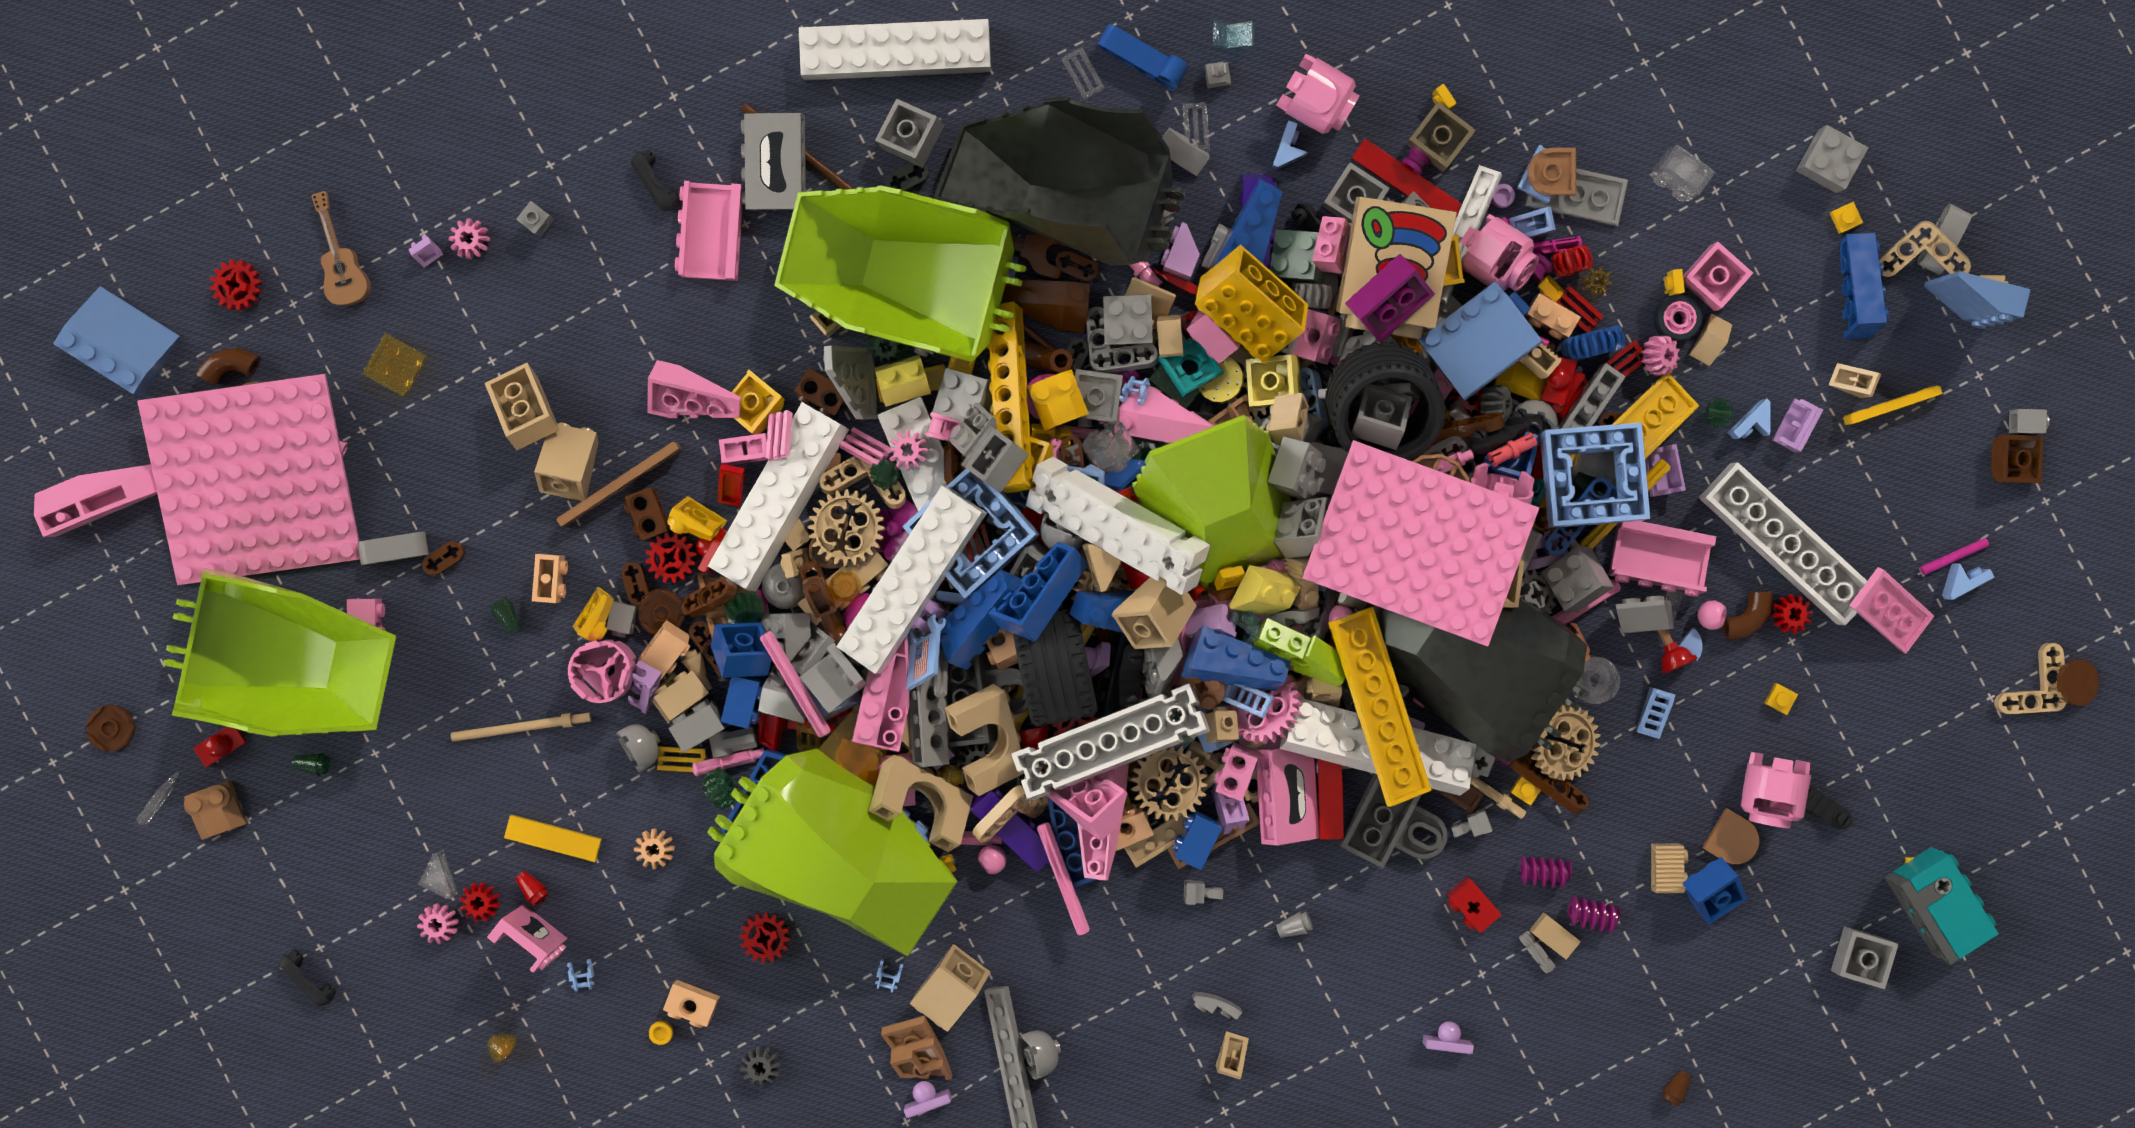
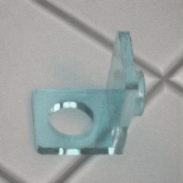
[1213,20,1254,49]
[1230,609,1263,644]

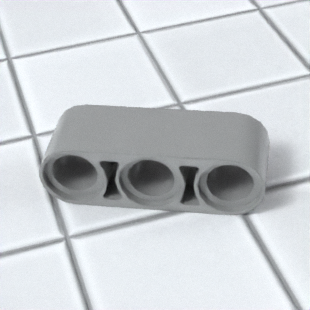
[1917,204,1972,275]
[357,532,429,565]

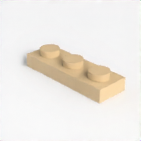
[1124,813,1185,868]

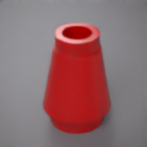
[515,870,549,906]

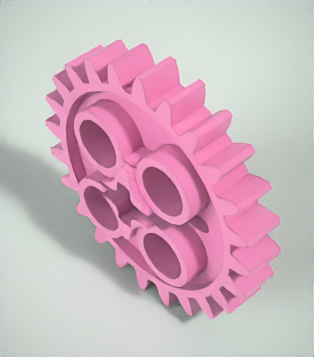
[1227,675,1303,745]

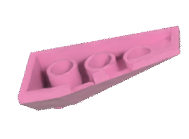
[648,360,741,418]
[1115,385,1214,443]
[1045,772,1127,841]

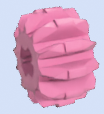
[449,219,490,259]
[1641,336,1680,375]
[887,430,928,471]
[417,903,459,944]

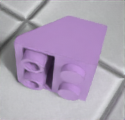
[1161,222,1200,282]

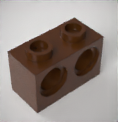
[794,367,845,418]
[624,487,671,541]

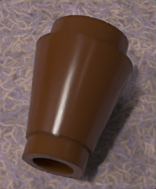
[1662,1070,1692,1107]

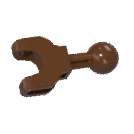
[1011,234,1067,281]
[800,561,848,654]

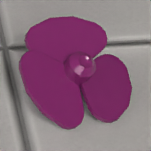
[875,499,918,561]

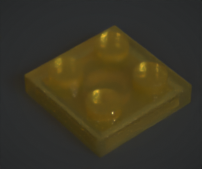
[362,333,428,397]

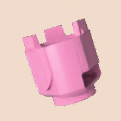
[1276,54,1360,134]
[1460,214,1539,291]
[1470,463,1534,505]
[568,639,636,703]
[1741,752,1811,828]

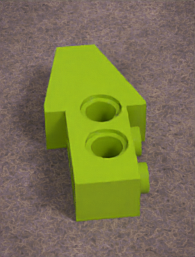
[1252,618,1346,687]

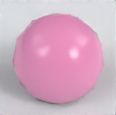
[1697,600,1727,630]
[977,845,1007,874]

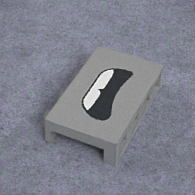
[741,113,806,211]

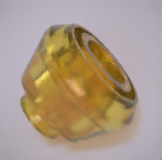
[829,571,862,603]
[486,1032,517,1064]

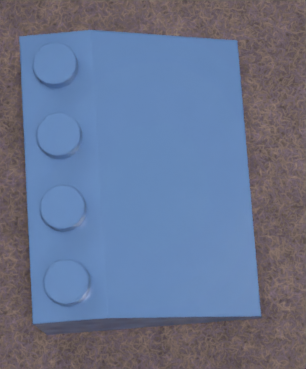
[1924,271,2031,329]
[1418,281,1543,401]
[53,286,181,396]

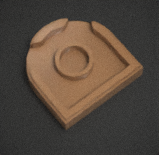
[1527,148,1576,197]
[1702,808,1759,864]

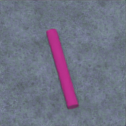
[1920,538,1989,575]

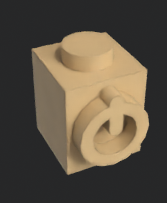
[1204,707,1239,743]

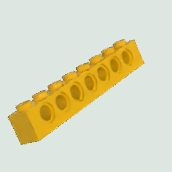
[987,301,1033,494]

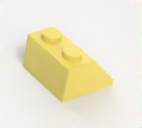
[1246,354,1302,407]
[874,355,931,407]
[1229,565,1301,616]

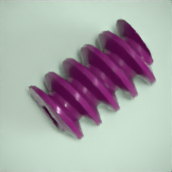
[1519,855,1572,889]
[1567,896,1621,934]

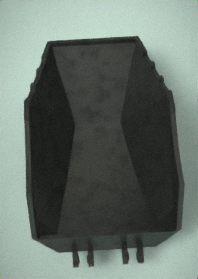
[933,96,1186,266]
[1352,597,1589,763]

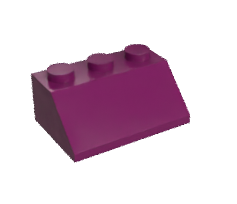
[1345,254,1435,343]

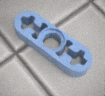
[1301,368,1328,435]

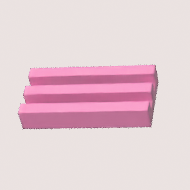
[765,410,793,461]
[840,427,891,469]

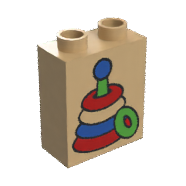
[1336,197,1457,339]

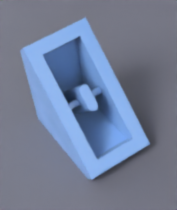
[1509,207,1556,238]

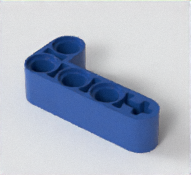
[1097,24,1189,91]
[1542,478,1617,556]

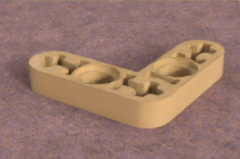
[1879,221,1971,277]
[819,451,906,509]
[1994,643,2066,714]
[973,785,1047,843]

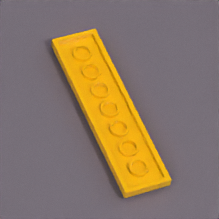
[1328,607,1432,806]

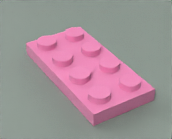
[1849,567,1934,654]

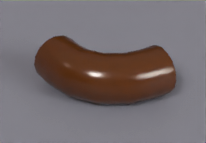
[1024,340,1073,373]
[195,348,261,385]
[1723,591,1772,641]

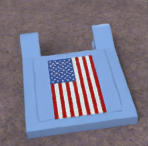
[906,614,946,690]

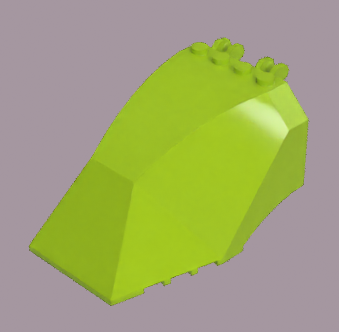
[774,186,1026,362]
[1132,415,1291,596]
[163,568,396,737]
[707,749,958,956]

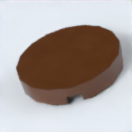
[638,589,685,635]
[2057,659,2099,706]
[86,705,136,751]

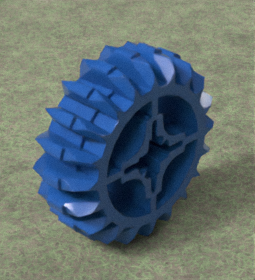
[1560,326,1626,361]

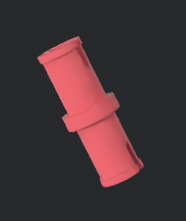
[1488,432,1537,467]

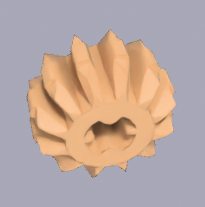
[634,828,675,869]

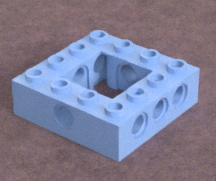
[1540,423,1650,528]
[902,469,1041,599]

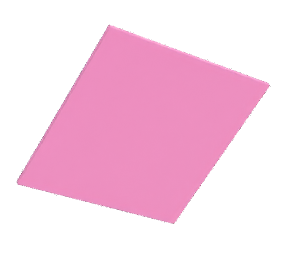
[137,374,360,585]

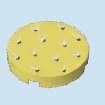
[1199,357,1244,403]

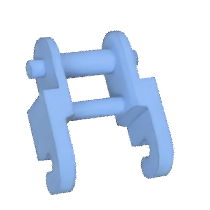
[1119,376,1150,405]
[875,958,903,993]
[567,959,594,992]

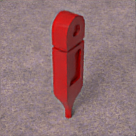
[1153,269,1198,296]

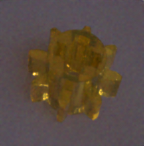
[1582,266,1613,296]
[936,765,964,787]

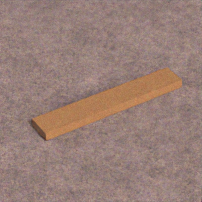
[557,442,683,527]

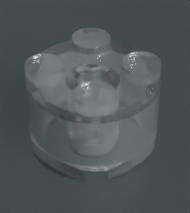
[1082,421,1140,473]
[1571,655,1620,704]

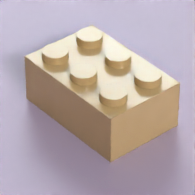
[485,363,560,450]

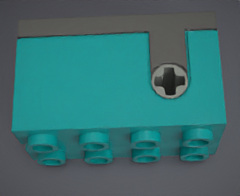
[1884,847,1999,965]

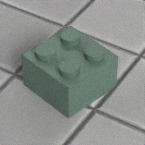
[1270,230,1325,284]

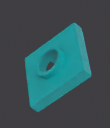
[1158,337,1224,398]

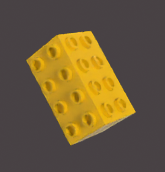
[1195,244,1309,363]

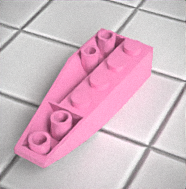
[34,465,157,537]
[852,634,910,752]
[1077,763,1129,880]

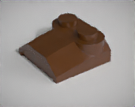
[1991,435,2044,483]

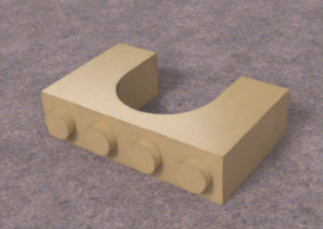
[945,684,1024,796]
[869,755,973,852]

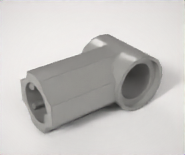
[1201,223,1231,270]
[709,727,758,758]

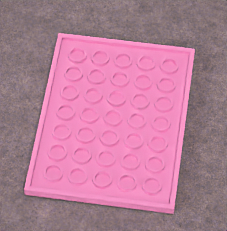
[1302,440,1539,647]

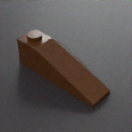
[1001,279,1090,333]

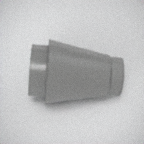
[1276,912,1313,938]

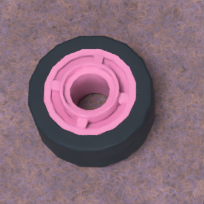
[1653,295,1702,341]

